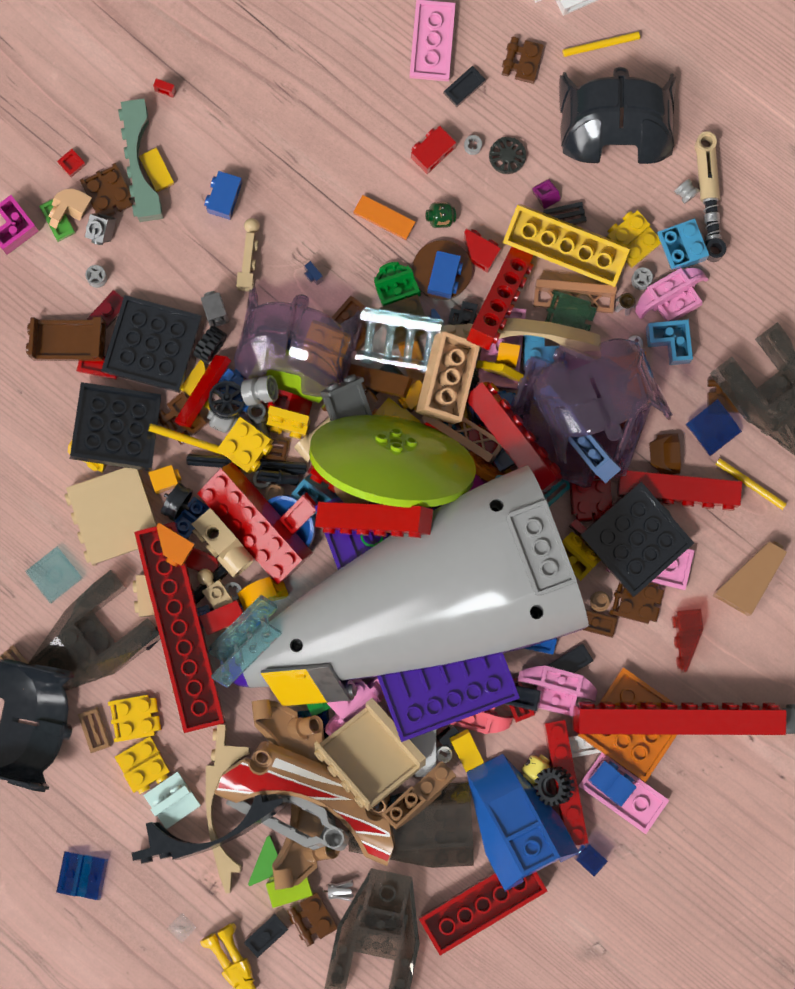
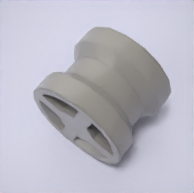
[674,179,700,204]
[85,265,107,288]
[631,267,653,290]

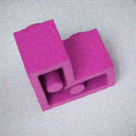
[0,195,39,255]

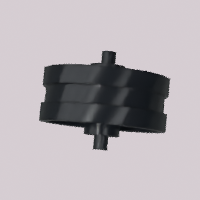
[209,381,245,420]
[161,482,193,521]

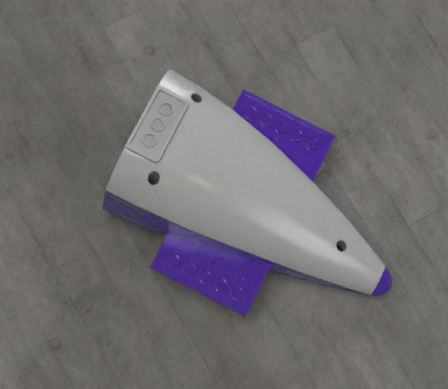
[225,465,589,742]

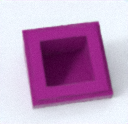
[532,179,561,209]

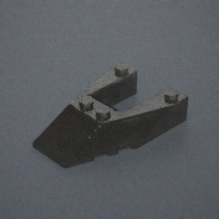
[710,322,795,455]
[29,570,160,691]
[324,868,420,989]

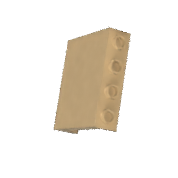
[64,468,157,566]
[314,698,426,811]

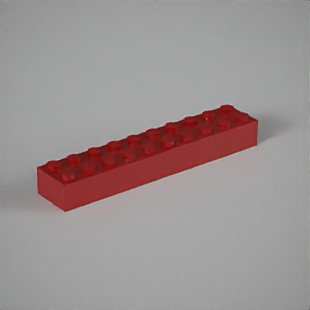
[134,522,225,733]
[573,701,786,735]

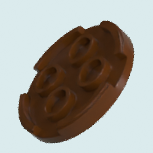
[412,240,472,300]

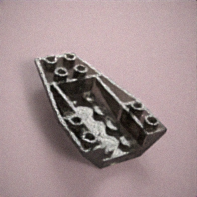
[348,782,474,868]

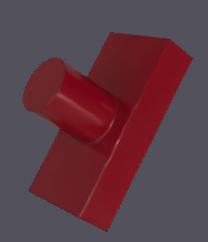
[87,290,123,329]

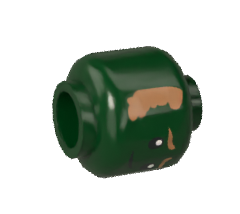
[425,202,456,228]

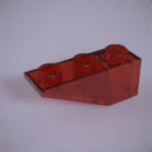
[671,609,703,673]

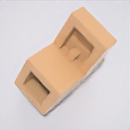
[49,189,92,229]

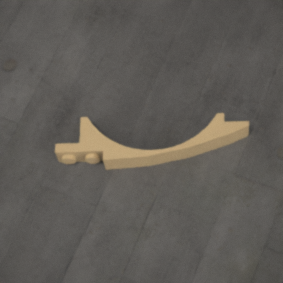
[439,318,602,358]
[206,725,250,893]

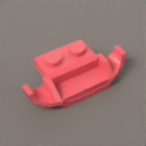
[451,707,513,734]

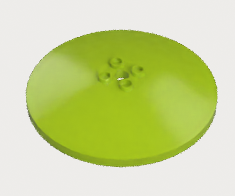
[309,415,476,508]

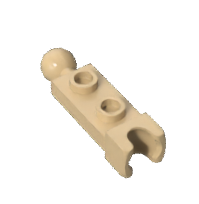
[236,218,260,292]
[197,569,251,638]

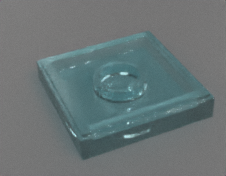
[25,546,83,604]

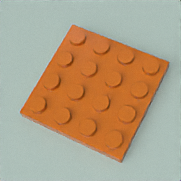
[577,667,678,782]

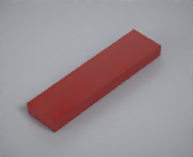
[174,355,231,427]

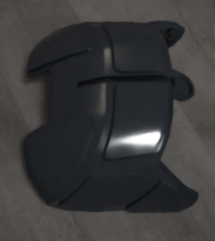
[559,67,676,164]
[0,658,75,792]

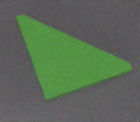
[248,835,278,886]

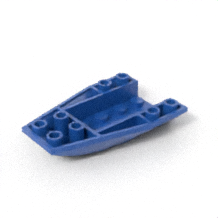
[466,754,579,891]

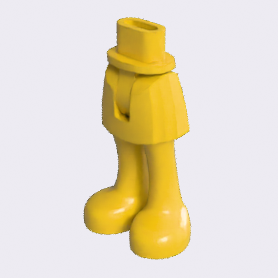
[200,923,256,989]

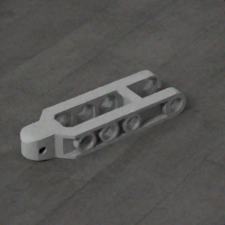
[226,794,349,851]

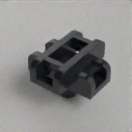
[448,301,478,325]

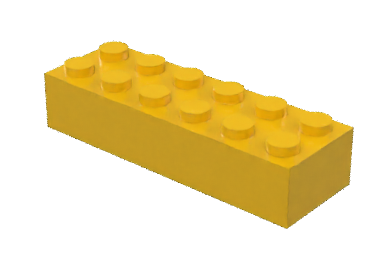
[503,204,632,287]

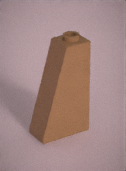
[713,541,787,616]

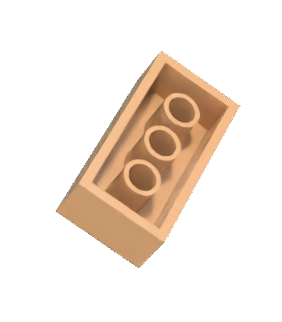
[416,331,480,424]

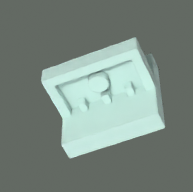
[143,772,201,829]

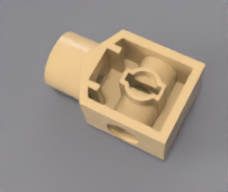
[192,508,255,578]

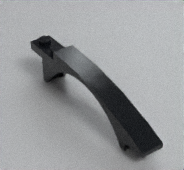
[131,795,290,864]

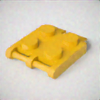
[108,695,161,743]

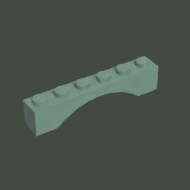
[118,99,163,222]

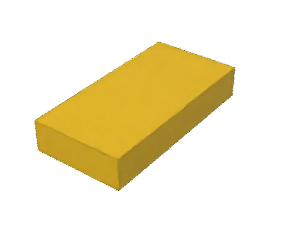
[139,148,174,193]
[449,729,484,772]

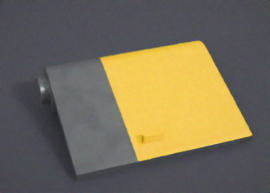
[261,664,357,706]

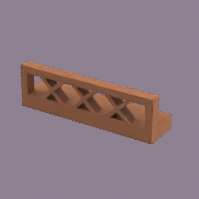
[533,279,617,314]
[421,415,503,464]

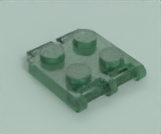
[545,290,597,331]

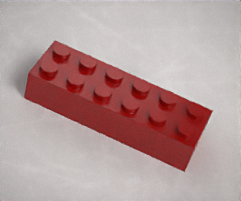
[197,462,313,585]
[418,872,548,956]

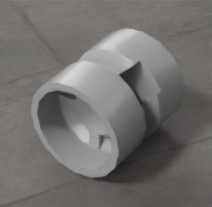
[241,375,279,406]

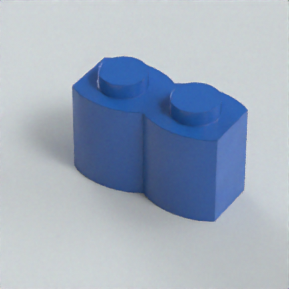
[587,760,637,806]

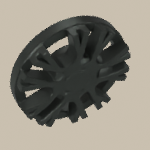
[489,137,526,174]

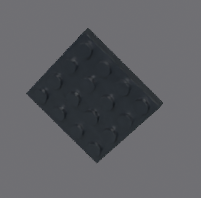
[101,295,202,393]
[69,382,161,471]
[579,482,694,597]

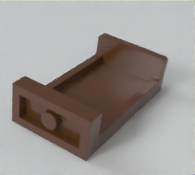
[26,317,106,361]

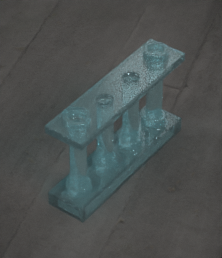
[355,307,444,373]
[208,595,282,688]

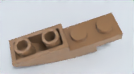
[381,761,456,830]

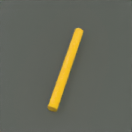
[562,31,640,57]
[148,423,223,455]
[715,458,787,510]

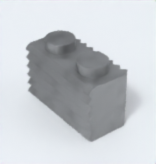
[201,291,229,327]

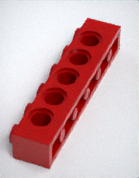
[467,246,534,350]

